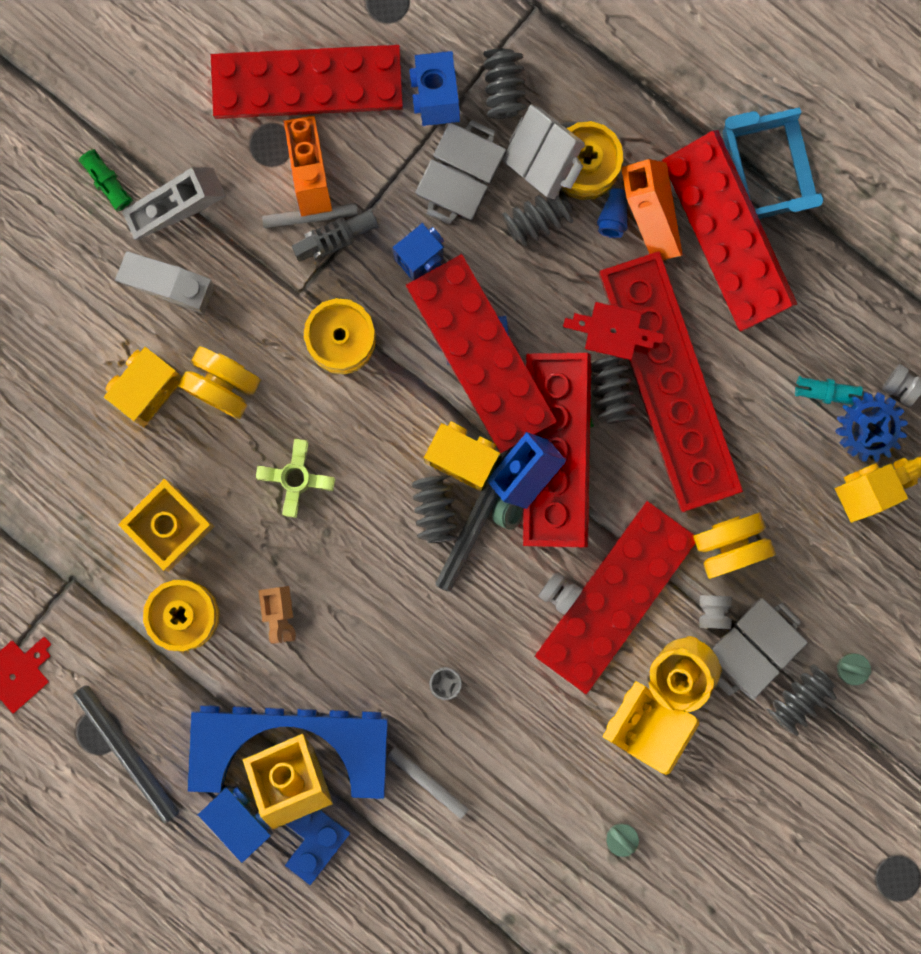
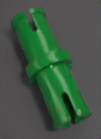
[79,149,133,212]

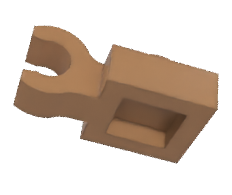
[258,586,296,644]

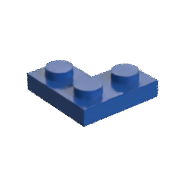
[285,809,351,885]

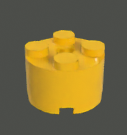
[649,636,722,712]

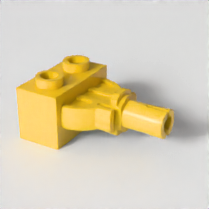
[834,456,921,523]

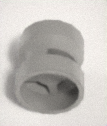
[882,364,921,408]
[538,571,583,615]
[699,595,732,629]
[429,667,462,700]

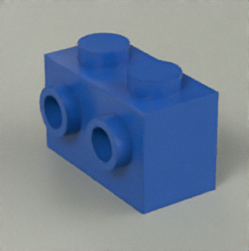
[392,223,444,281]
[486,432,566,509]
[197,785,274,863]

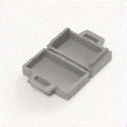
[502,105,585,199]
[415,120,506,225]
[711,598,808,700]

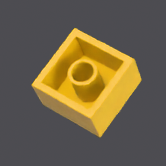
[104,347,182,428]
[424,422,500,492]
[118,479,215,572]
[243,734,333,829]

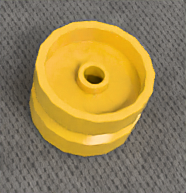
[561,121,623,200]
[304,298,376,374]
[177,346,261,420]
[693,512,776,579]
[143,580,220,651]

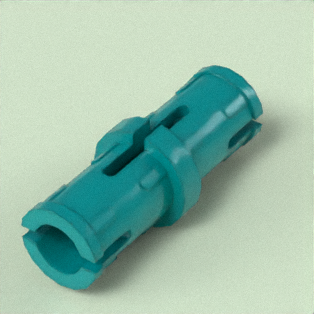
[795,376,863,405]

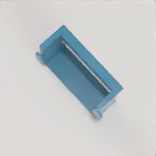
[722,107,823,219]

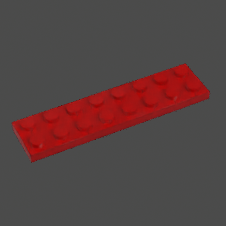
[598,251,743,513]

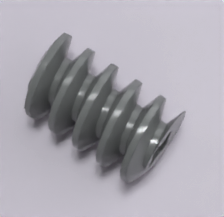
[483,48,527,119]
[502,188,573,247]
[591,356,638,424]
[412,475,459,543]
[765,664,837,736]

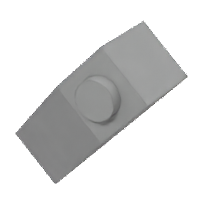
[122,167,226,240]
[115,251,215,315]

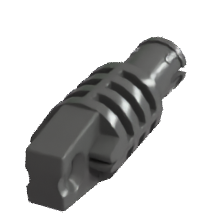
[292,209,379,262]

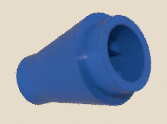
[597,188,628,238]

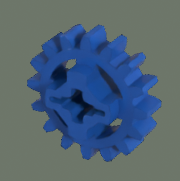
[836,392,908,462]

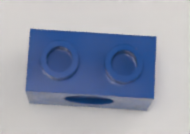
[410,51,460,126]

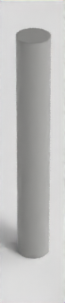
[262,203,358,228]
[387,747,469,819]

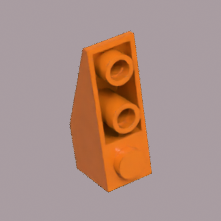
[284,115,332,217]
[621,159,683,261]

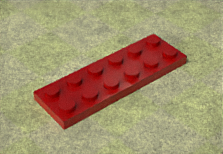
[210,45,403,119]
[662,130,798,332]
[406,254,557,454]
[523,353,591,547]
[534,501,695,695]

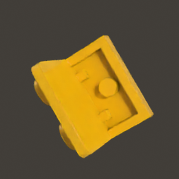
[602,681,699,775]

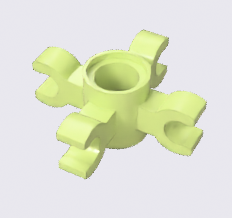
[256,439,335,518]

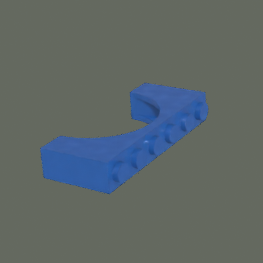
[188,705,388,799]

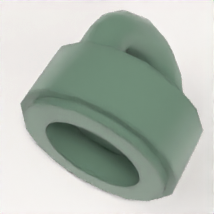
[492,497,524,530]
[837,653,872,685]
[606,823,639,857]

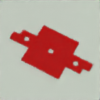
[563,302,664,360]
[0,637,51,713]

